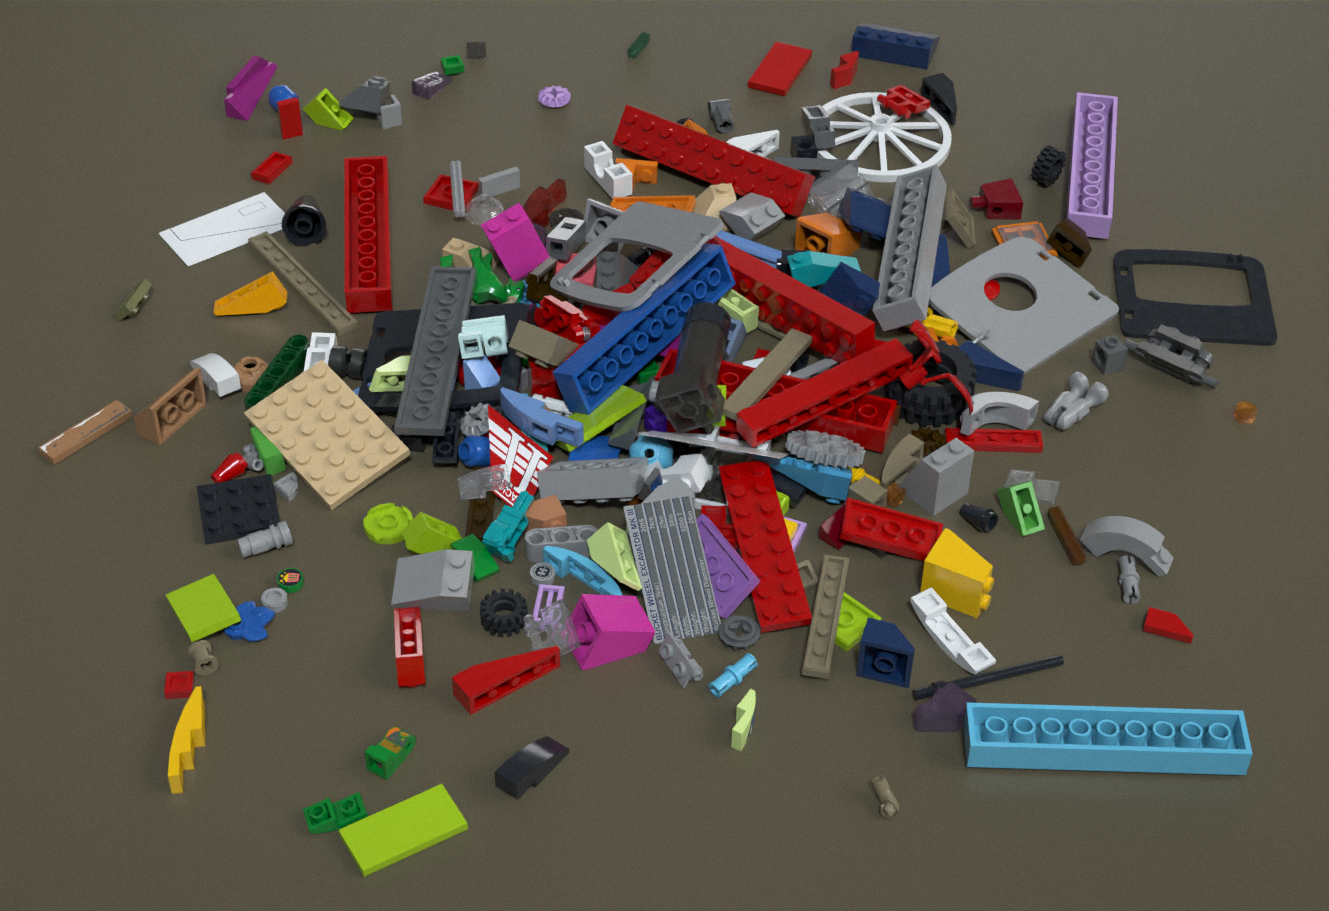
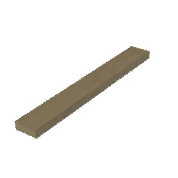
[248,231,358,336]

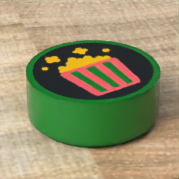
[277,568,304,593]

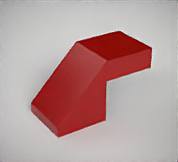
[830,51,859,89]

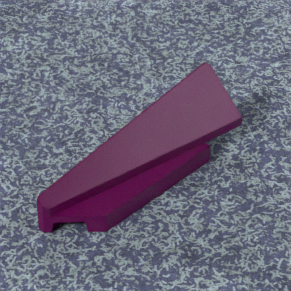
[224,55,277,121]

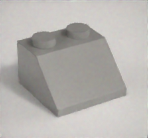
[719,193,785,241]

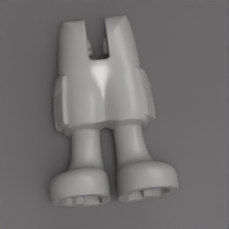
[1043,372,1109,431]

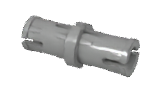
[1119,555,1140,604]

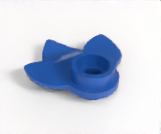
[224,601,275,641]

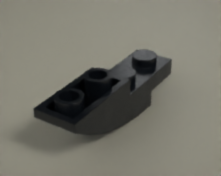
[432,408,462,463]

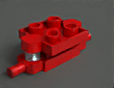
[534,295,600,344]

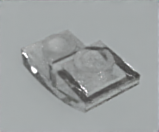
[457,464,511,500]
[1004,470,1061,505]

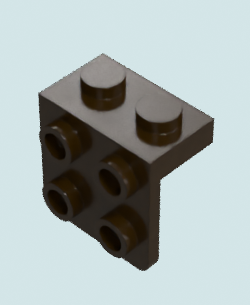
[526,257,578,305]

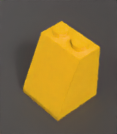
[920,528,994,618]

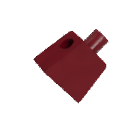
[969,178,1023,220]

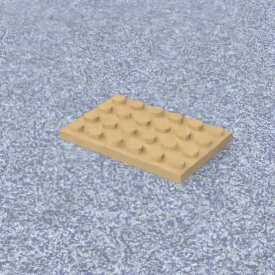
[244,360,410,511]

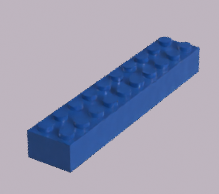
[553,244,736,415]

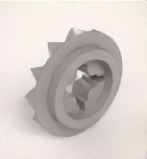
[460,403,490,436]

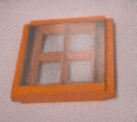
[991,221,1058,261]

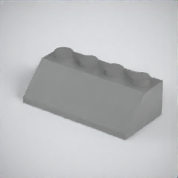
[537,457,648,503]

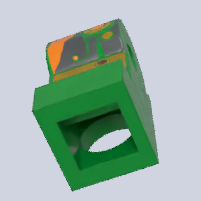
[365,726,416,780]

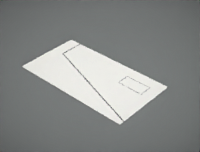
[159,192,285,266]

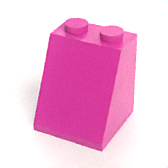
[481,203,550,281]
[562,594,656,670]

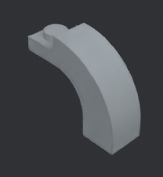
[960,392,1039,436]
[1080,516,1174,578]

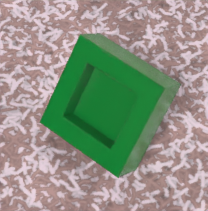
[440,55,465,75]

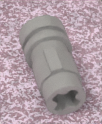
[237,521,293,558]

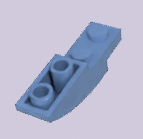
[500,387,584,447]

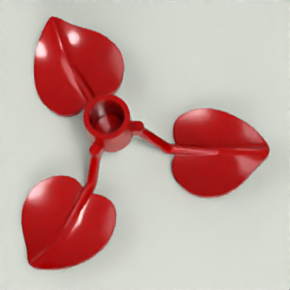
[899,319,973,414]

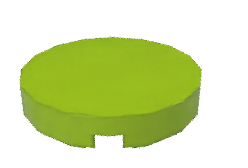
[363,503,413,545]

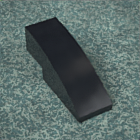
[494,736,570,799]

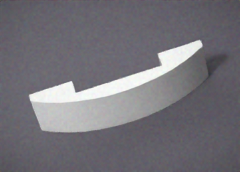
[910,587,996,674]

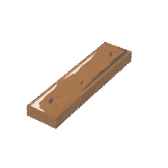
[38,400,133,465]

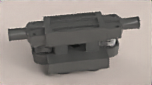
[1124,324,1219,389]

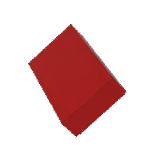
[277,97,303,140]
[251,151,293,185]

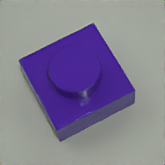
[644,405,667,432]

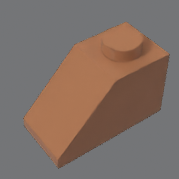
[523,495,567,534]

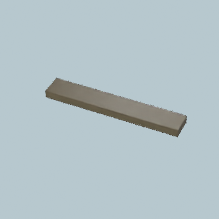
[720,328,813,421]
[802,554,850,679]

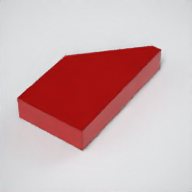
[1143,607,1193,643]

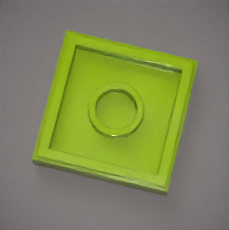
[809,592,882,652]

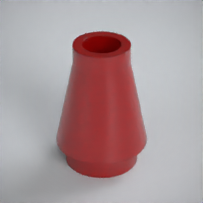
[210,452,248,483]

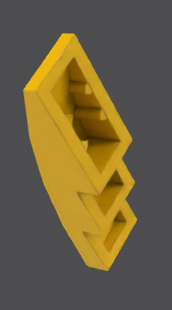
[168,686,205,794]

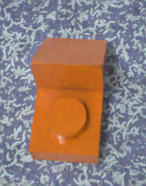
[616,158,658,191]

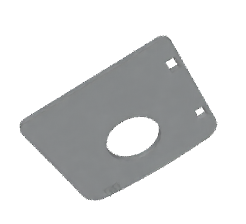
[929,237,1119,375]

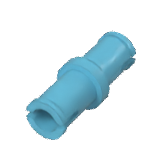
[708,653,758,698]

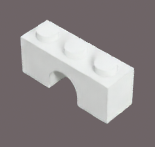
[584,141,632,199]
[644,454,711,493]

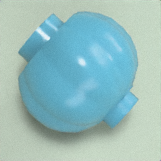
[629,435,674,469]

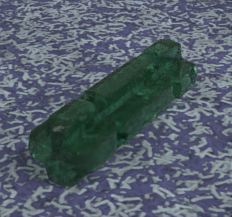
[627,32,650,59]

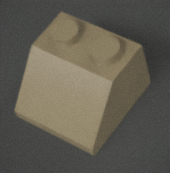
[509,320,578,368]

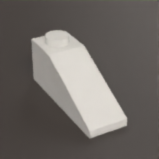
[726,130,780,157]

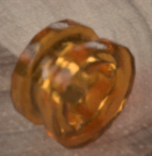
[1234,401,1258,424]
[886,482,906,507]

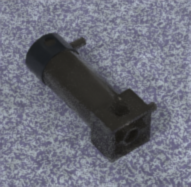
[655,302,731,434]

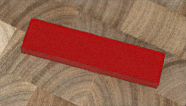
[944,428,1043,453]

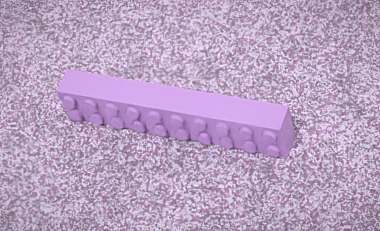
[1066,92,1118,239]

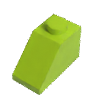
[303,88,354,131]
[401,512,462,554]

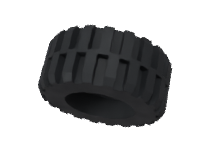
[884,340,977,427]

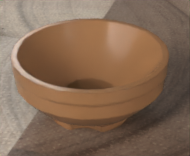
[233,356,269,392]

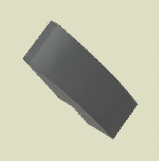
[801,105,835,149]

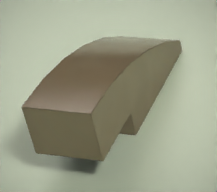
[881,433,924,498]

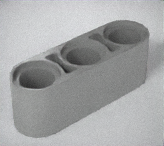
[525,525,598,563]

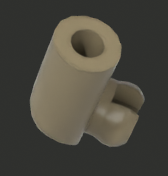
[872,775,899,818]

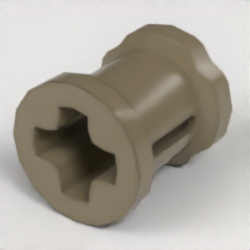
[188,640,219,676]

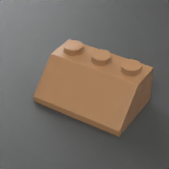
[134,367,207,446]

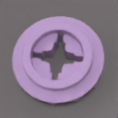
[538,85,570,108]

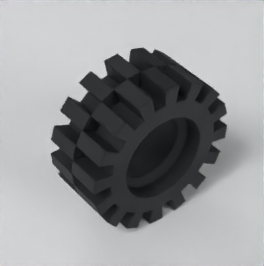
[1031,145,1066,187]
[480,588,528,638]

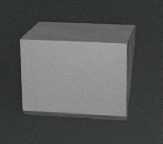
[584,198,624,252]

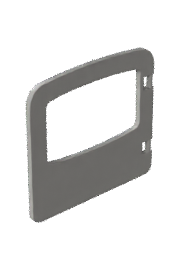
[550,201,724,312]

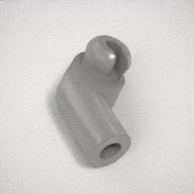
[243,444,263,471]

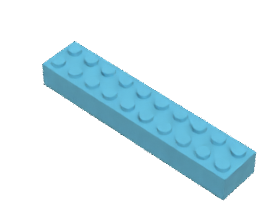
[963,702,1252,775]

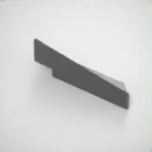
[608,375,656,450]

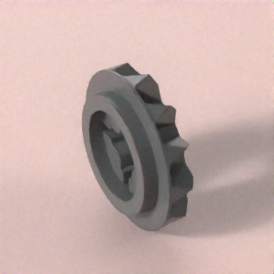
[719,615,761,651]

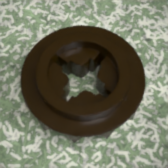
[910,426,946,456]

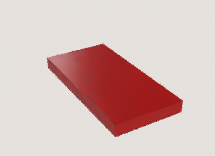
[748,41,813,96]
[839,497,943,561]

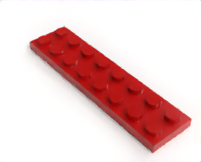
[718,460,812,633]

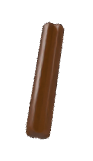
[1047,506,1086,566]

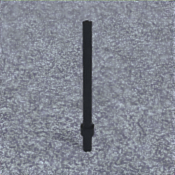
[912,655,1064,700]

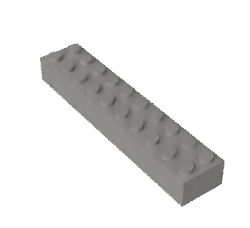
[873,165,947,331]

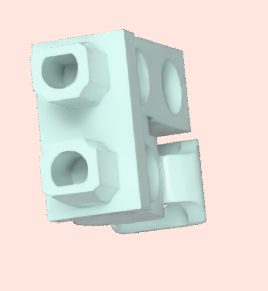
[458,315,509,359]

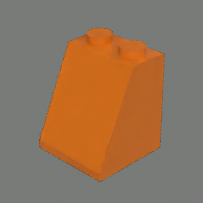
[795,212,862,257]

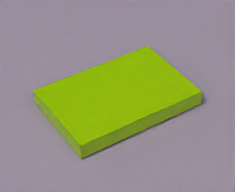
[165,574,241,642]

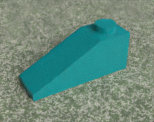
[787,251,861,287]

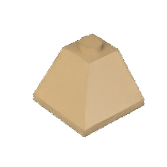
[692,183,736,231]
[442,238,501,271]

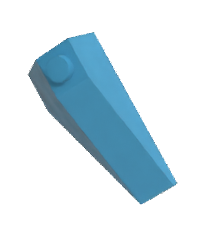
[753,454,852,503]

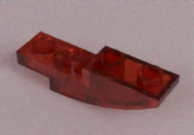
[523,178,567,232]

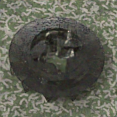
[549,208,584,228]

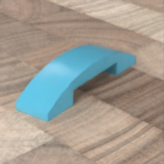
[543,546,622,595]

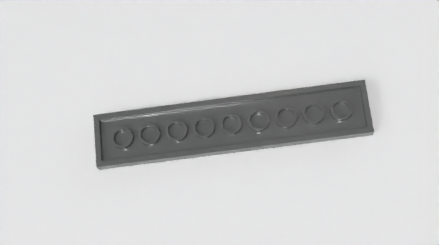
[394,266,477,436]

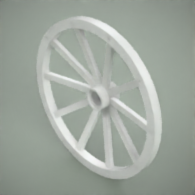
[817,92,952,182]

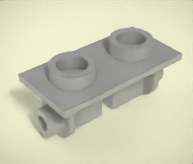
[658,632,703,688]

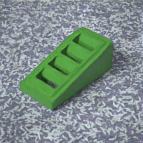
[250,427,286,475]

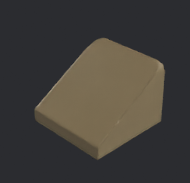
[797,559,819,589]

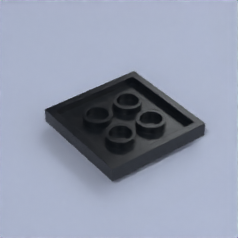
[196,474,280,545]

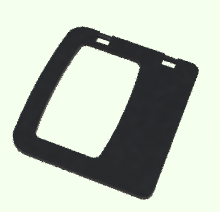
[1113,249,1278,346]
[358,303,529,411]

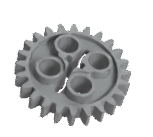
[785,430,866,468]

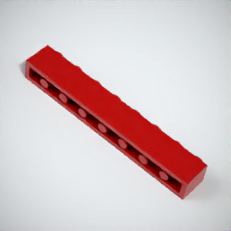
[736,338,913,448]

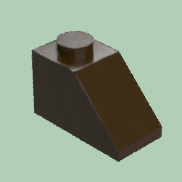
[1046,218,1092,268]

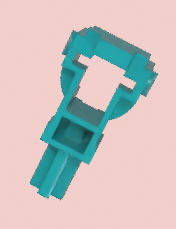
[482,491,534,563]

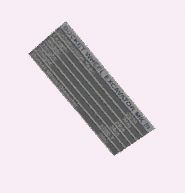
[623,496,721,644]

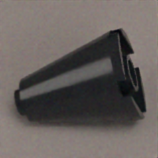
[281,195,326,246]

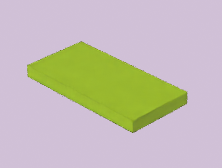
[554,385,646,452]
[339,784,468,877]

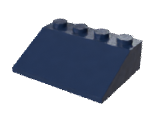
[851,23,940,70]

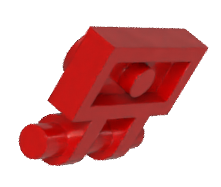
[877,84,930,118]

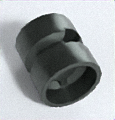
[328,345,368,379]

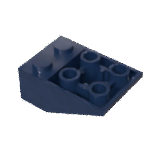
[838,187,891,240]

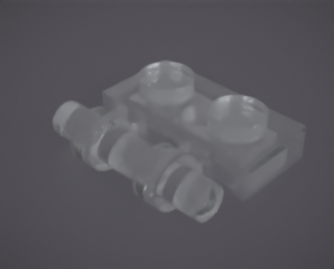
[523,599,581,657]

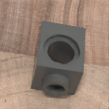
[1092,335,1128,375]

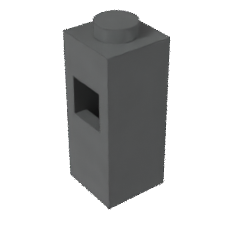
[546,217,586,261]

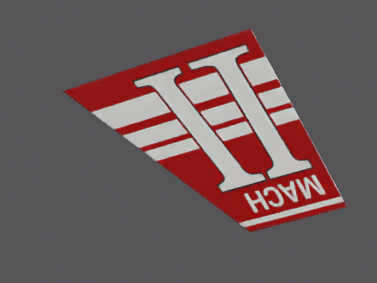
[488,405,553,507]

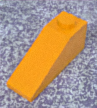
[213,271,287,316]

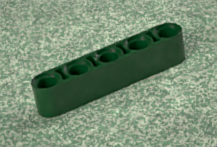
[244,334,310,423]

